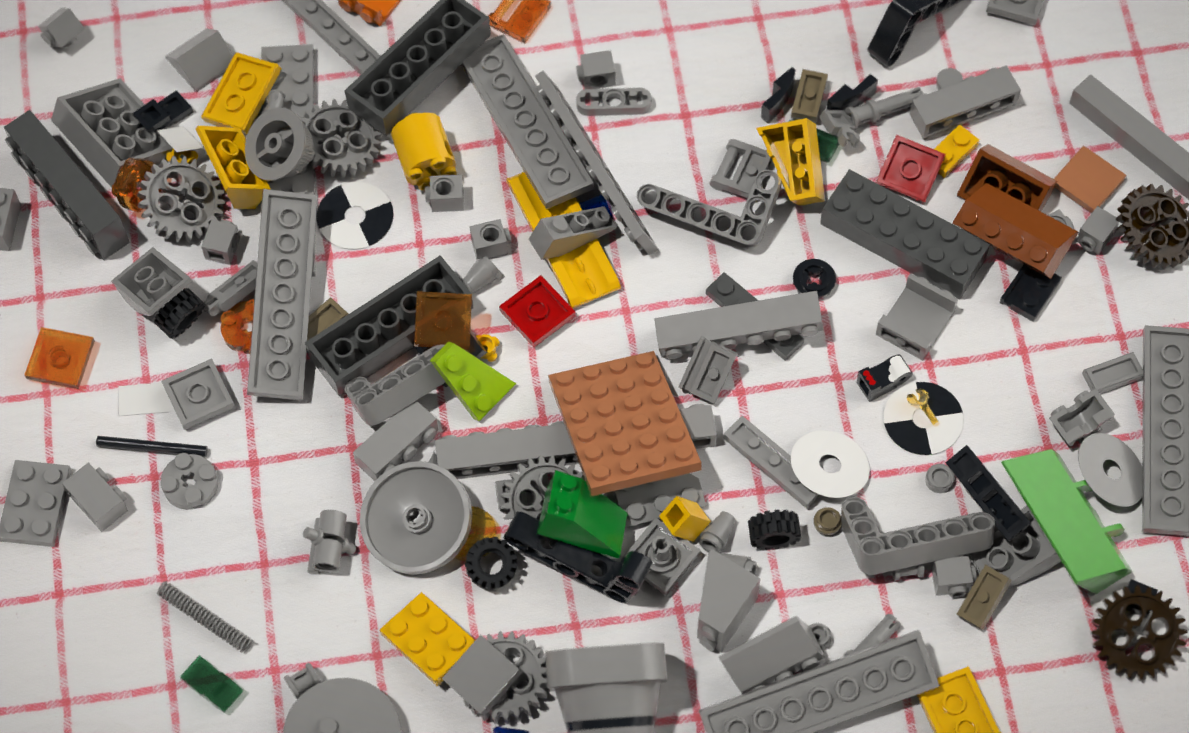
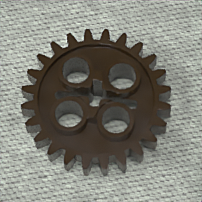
[1116,184,1189,269]
[1090,585,1187,680]

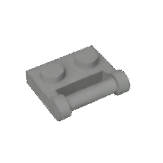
[709,139,772,198]

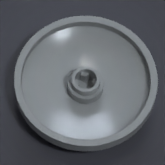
[360,461,472,574]

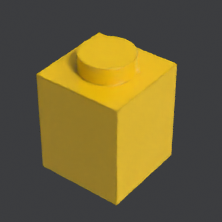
[659,496,711,542]

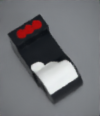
[856,354,913,402]

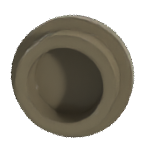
[814,507,842,535]

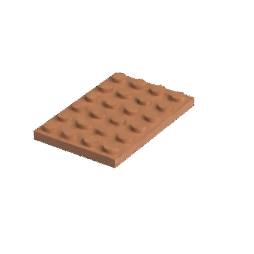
[548,351,702,496]

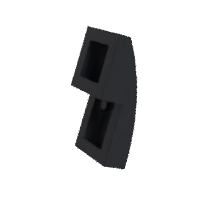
[761,67,796,124]
[826,74,878,111]
[132,90,193,133]

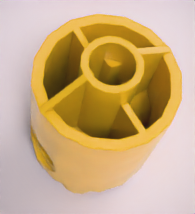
[391,113,457,190]

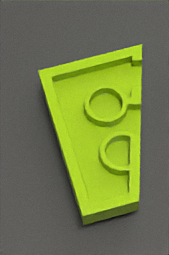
[429,341,516,421]

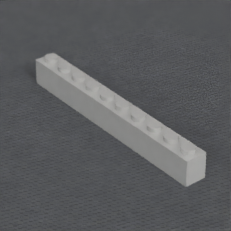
[435,404,716,479]

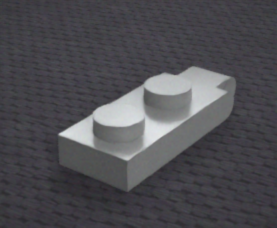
[203,260,257,316]

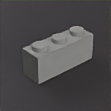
[353,400,438,481]

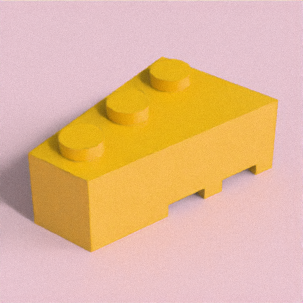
[756,118,825,206]

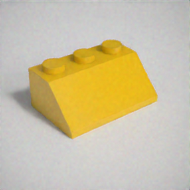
[195,126,271,209]

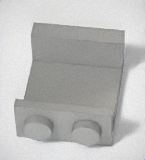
[876,273,958,361]

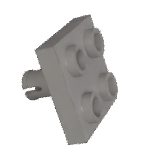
[621,518,701,596]

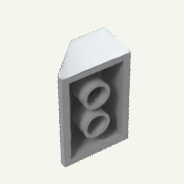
[719,616,825,694]

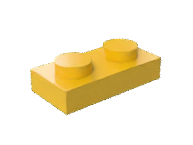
[934,124,980,178]

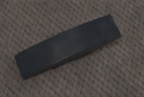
[945,445,1032,542]

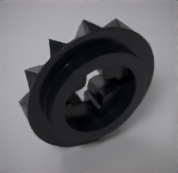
[793,259,836,299]

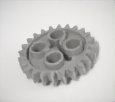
[301,99,382,178]
[137,156,225,242]
[500,455,583,547]
[463,631,547,724]

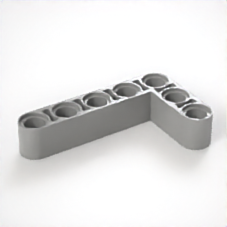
[637,170,782,246]
[841,497,995,575]

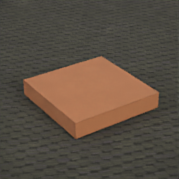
[1054,145,1127,213]

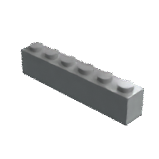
[654,291,823,359]

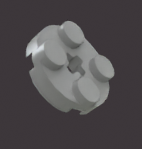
[160,453,218,510]

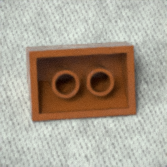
[957,144,1058,211]

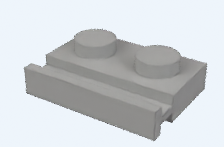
[678,336,738,404]

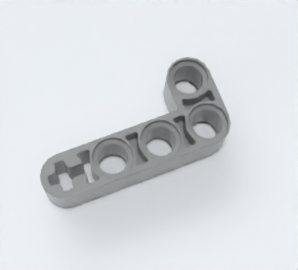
[344,344,445,426]

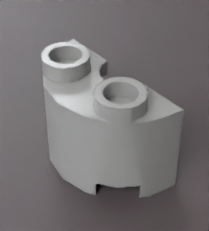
[1049,388,1115,446]

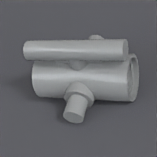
[303,510,356,574]

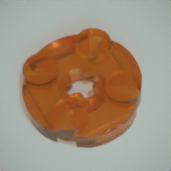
[112,158,161,212]
[220,299,254,354]

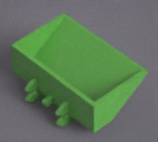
[1001,449,1133,594]

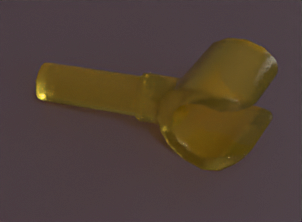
[907,389,938,425]

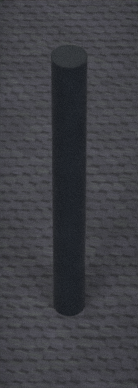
[96,436,208,457]

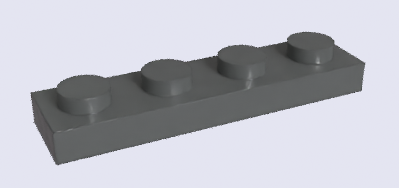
[706,272,804,361]

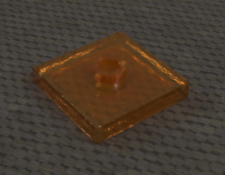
[414,291,472,349]
[25,327,95,389]

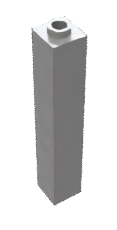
[1069,74,1189,200]

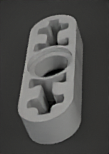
[576,88,652,116]

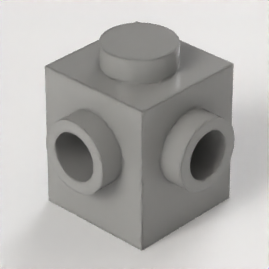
[38,8,85,48]

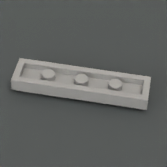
[723,416,820,508]

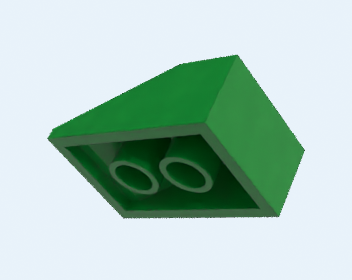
[537,470,627,559]

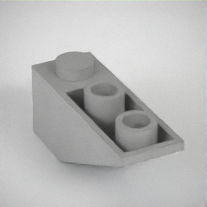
[529,206,617,260]

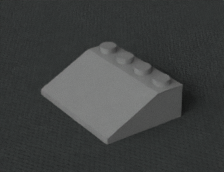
[51,78,173,189]

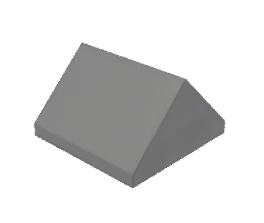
[165,28,233,92]

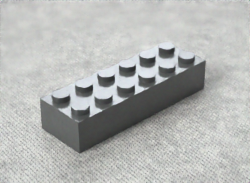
[344,0,491,136]
[4,110,130,260]
[820,169,990,300]
[305,255,473,396]

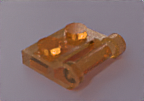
[488,0,551,44]

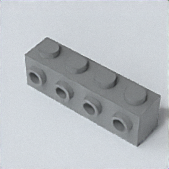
[909,65,1021,138]

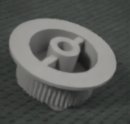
[245,107,315,181]

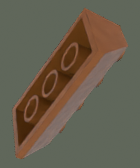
[953,183,1079,279]

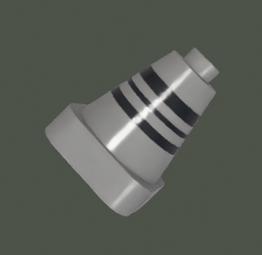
[545,643,667,733]

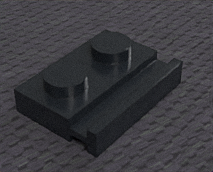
[999,264,1062,322]

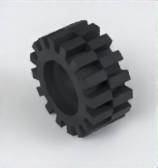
[154,288,205,339]
[748,509,801,550]
[465,537,518,590]

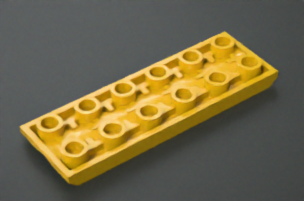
[506,172,621,309]

